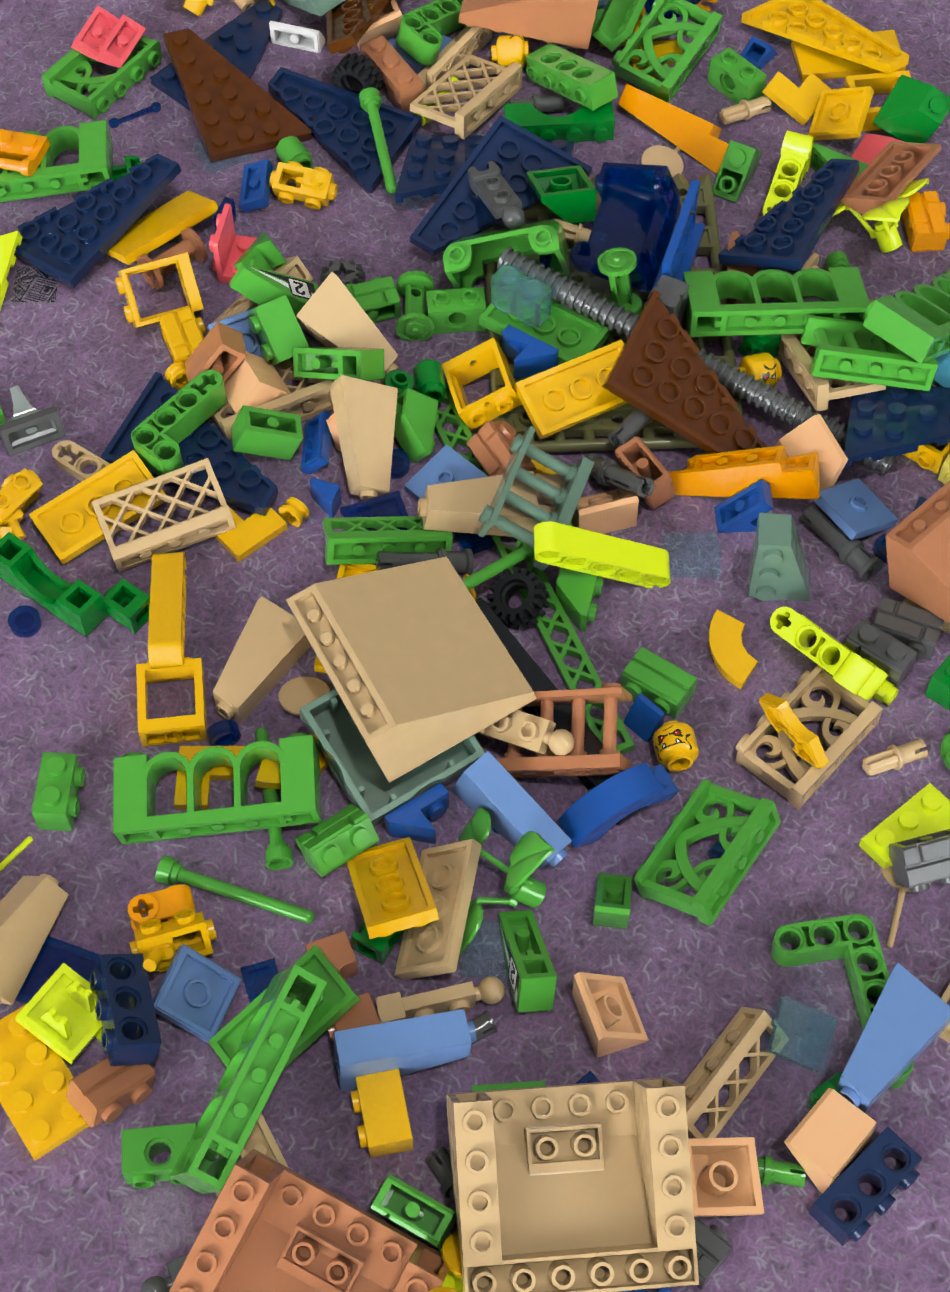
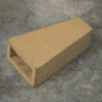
[296,272,400,385]
[330,375,398,502]
[417,471,539,537]
[213,596,311,723]
[0,874,69,1005]

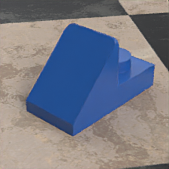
[502,325,559,379]
[714,479,774,533]
[384,783,449,844]

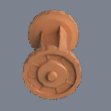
[137,227,208,290]

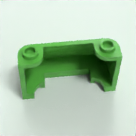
[443,220,571,289]

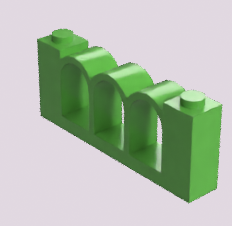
[0,120,113,202]
[683,267,870,337]
[862,272,950,364]
[113,733,322,844]
[170,964,327,1194]

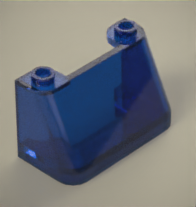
[570,162,680,291]

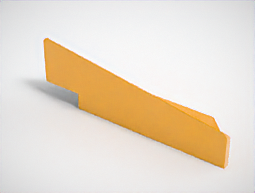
[618,84,729,174]
[668,445,820,499]

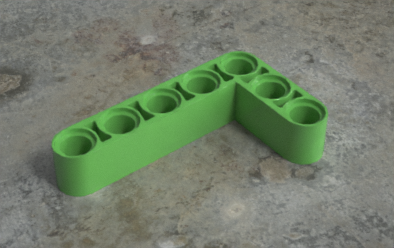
[771,914,914,1089]

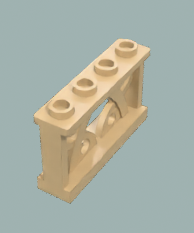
[735,665,883,810]

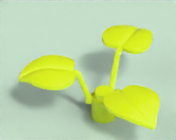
[832,178,930,253]

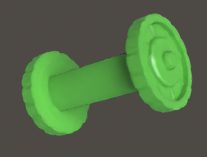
[597,247,642,316]
[396,271,434,341]

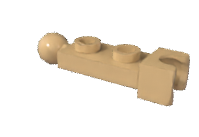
[477,710,575,755]
[375,976,505,1023]

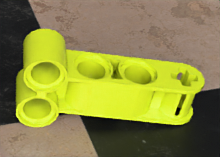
[762,130,815,216]
[770,607,888,702]

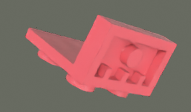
[209,203,257,283]

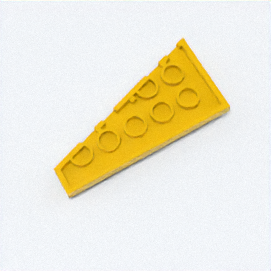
[741,0,909,74]

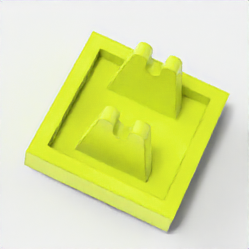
[15,962,103,1065]

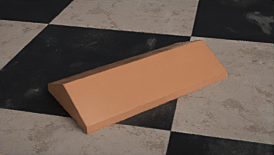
[841,141,942,214]

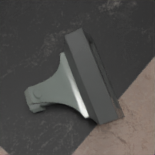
[0,385,66,456]

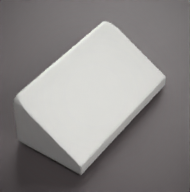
[269,21,326,53]

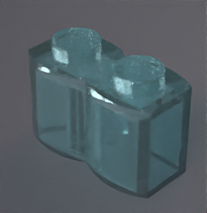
[491,265,552,327]

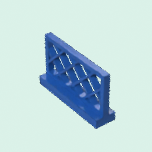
[653,180,705,288]

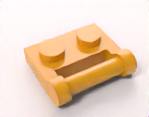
[0,129,50,177]

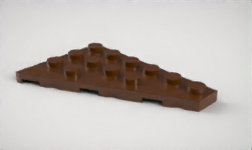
[326,0,390,54]
[164,28,312,162]
[602,290,767,454]

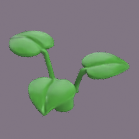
[458,807,555,963]

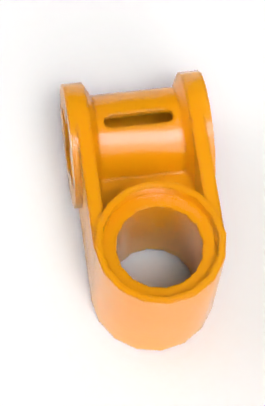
[128,884,197,932]

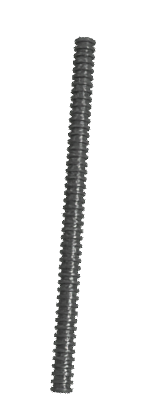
[497,247,896,475]

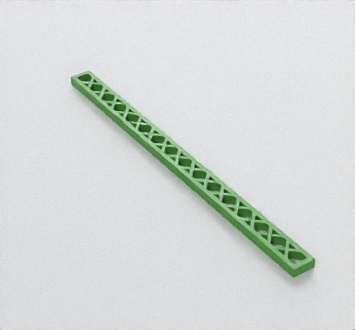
[411,375,634,754]

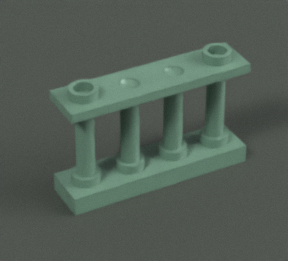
[477,426,595,571]

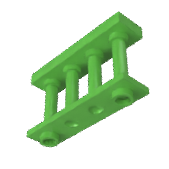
[801,315,938,391]

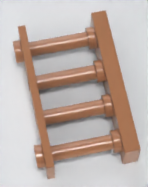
[496,683,632,778]

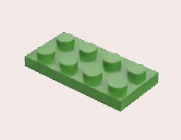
[479,280,610,365]
[208,944,361,1070]

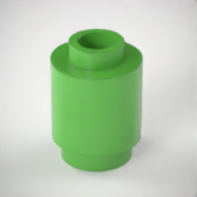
[276,136,313,169]

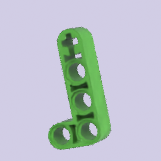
[396,0,467,66]
[131,370,227,476]

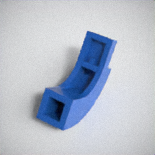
[558,762,679,848]

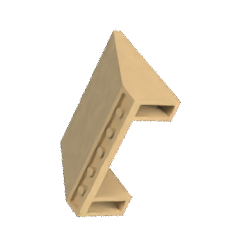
[286,556,537,783]
[446,1077,699,1292]

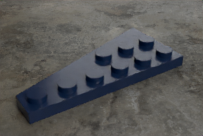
[718,159,860,271]

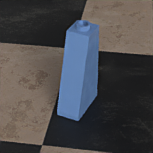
[451,751,572,870]
[836,963,950,1113]
[334,1009,477,1092]

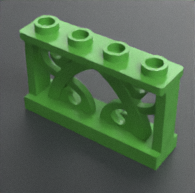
[612,0,723,103]
[41,35,162,120]
[634,779,781,926]

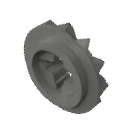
[320,257,366,285]

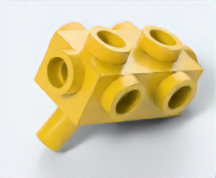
[269,161,338,210]
[0,468,43,540]
[129,909,217,972]

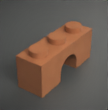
[360,35,424,112]
[305,931,380,1042]

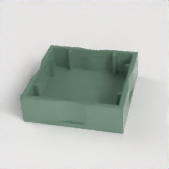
[300,688,485,827]

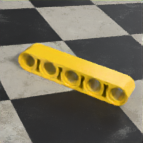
[148,552,187,667]

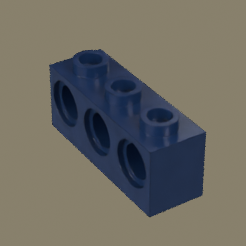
[90,953,162,1066]
[809,1127,922,1246]

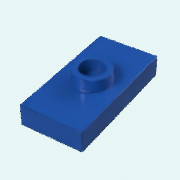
[301,411,332,474]

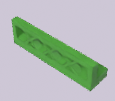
[593,0,647,52]
[322,516,453,565]

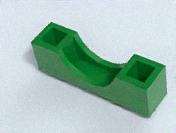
[504,100,615,143]
[0,532,108,637]

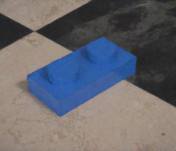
[239,159,273,213]

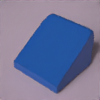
[740,36,777,69]
[310,477,342,518]
[624,693,665,742]

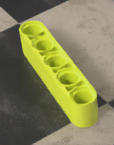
[533,521,671,588]

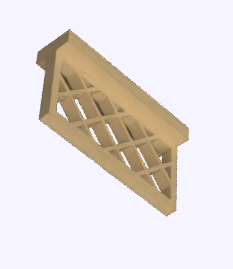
[410,54,522,140]
[778,334,886,411]
[212,359,333,442]
[91,458,236,573]

